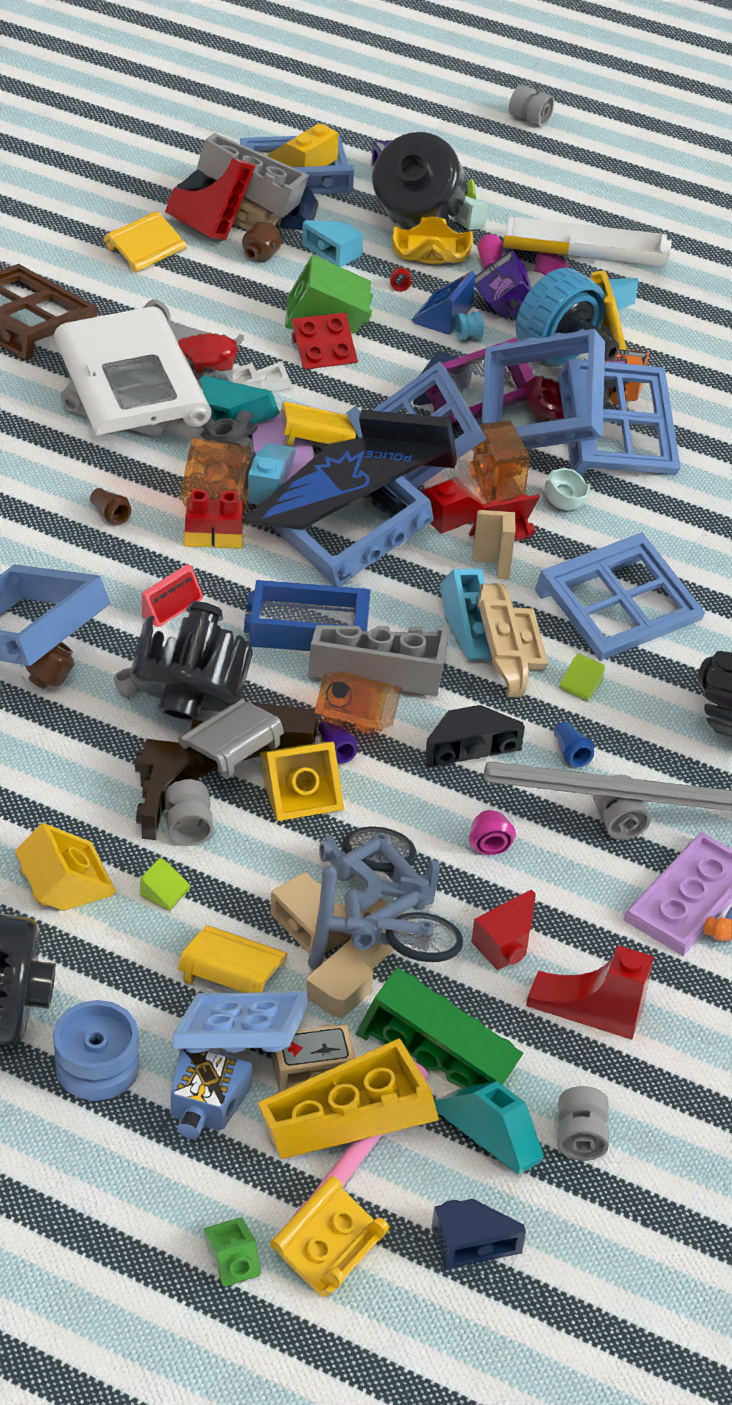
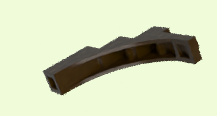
[135,702,318,840]

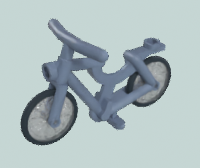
[308,826,463,970]

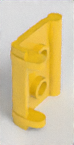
[103,211,186,272]
[590,271,626,350]
[281,401,356,447]
[178,925,288,993]
[270,1176,390,1297]

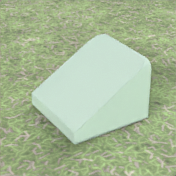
[455,196,488,231]

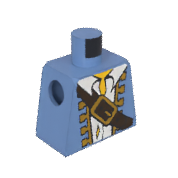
[171,1049,252,1139]

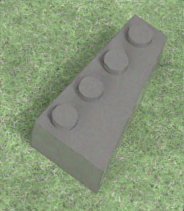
[197,133,309,218]

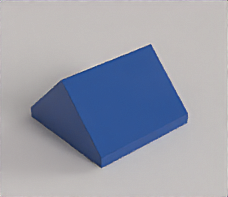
[411,271,475,335]

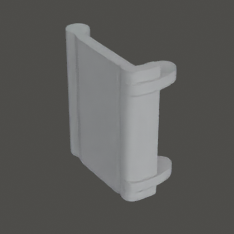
[178,698,284,779]

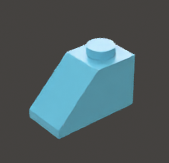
[302,220,363,267]

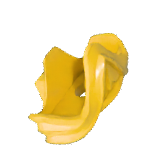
[392,217,473,264]

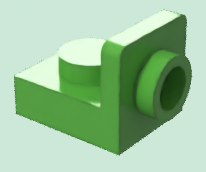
[203,1217,261,1286]

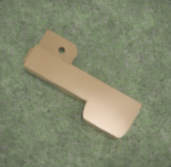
[306,898,412,1018]

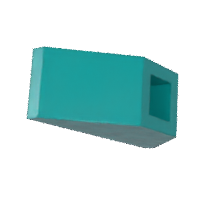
[200,375,280,424]
[434,1081,544,1175]

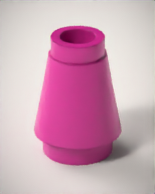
[477,234,503,269]

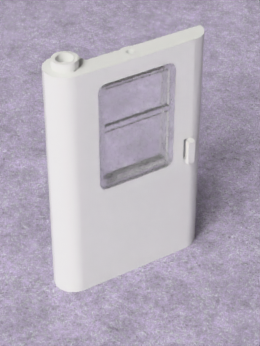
[54,307,212,435]

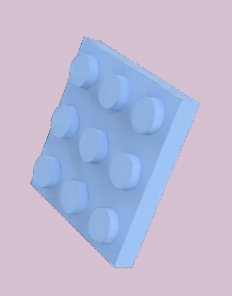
[173,992,308,1053]

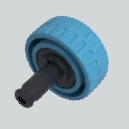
[516,268,620,366]

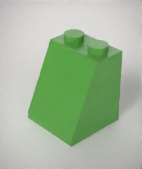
[285,254,373,333]

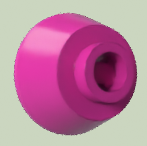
[534,252,569,276]
[469,810,516,855]

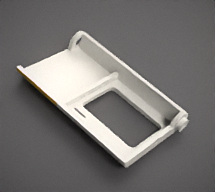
[503,216,672,267]

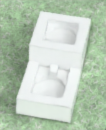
[226,361,292,392]

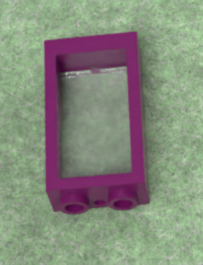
[424,338,535,427]

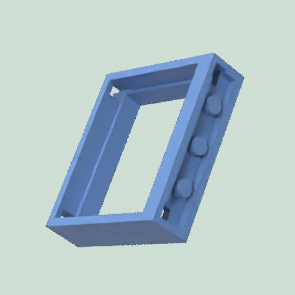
[481,329,605,455]
[271,476,434,586]
[0,564,111,666]

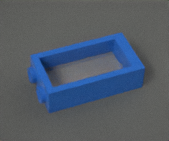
[244,580,370,651]

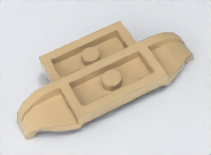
[477,583,548,698]

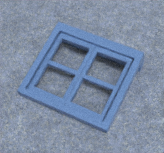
[240,134,354,194]
[558,358,681,476]
[346,361,487,500]
[535,532,705,661]

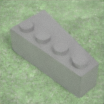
[308,625,450,696]

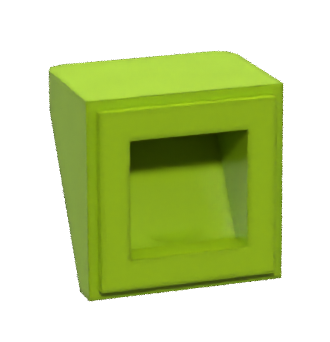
[559,654,605,701]
[140,858,190,911]

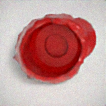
[178,332,238,373]

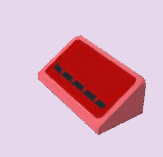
[142,564,203,627]

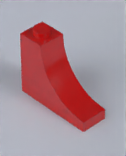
[165,158,256,240]
[526,945,654,1040]

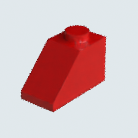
[471,889,536,971]

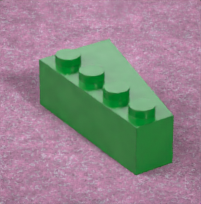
[355,967,524,1088]

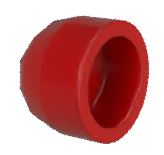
[390,267,412,292]

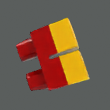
[184,489,244,549]

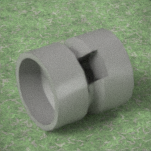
[509,84,555,127]
[593,775,650,840]
[164,779,214,846]
[558,1086,609,1161]

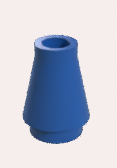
[554,722,594,767]

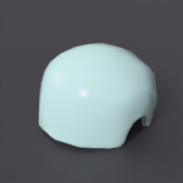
[545,468,591,511]

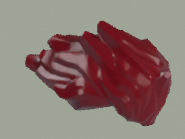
[523,376,564,422]

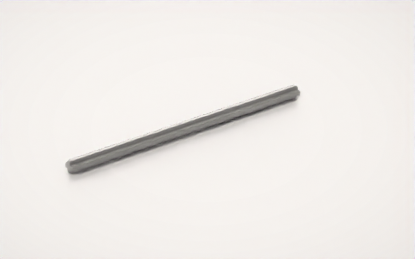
[484,761,732,811]

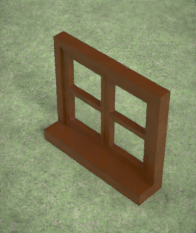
[0,264,98,360]

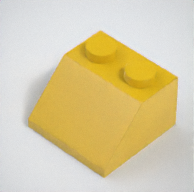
[266,123,339,167]
[259,742,345,821]
[15,822,116,911]

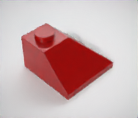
[420,477,484,534]

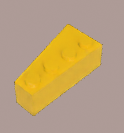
[257,1038,439,1159]

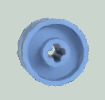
[53,1000,139,1101]

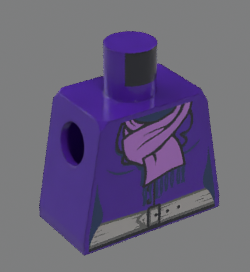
[474,250,532,318]

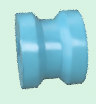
[455,311,484,341]

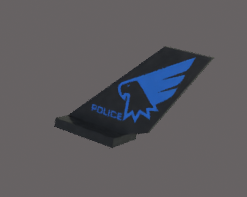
[242,410,457,530]

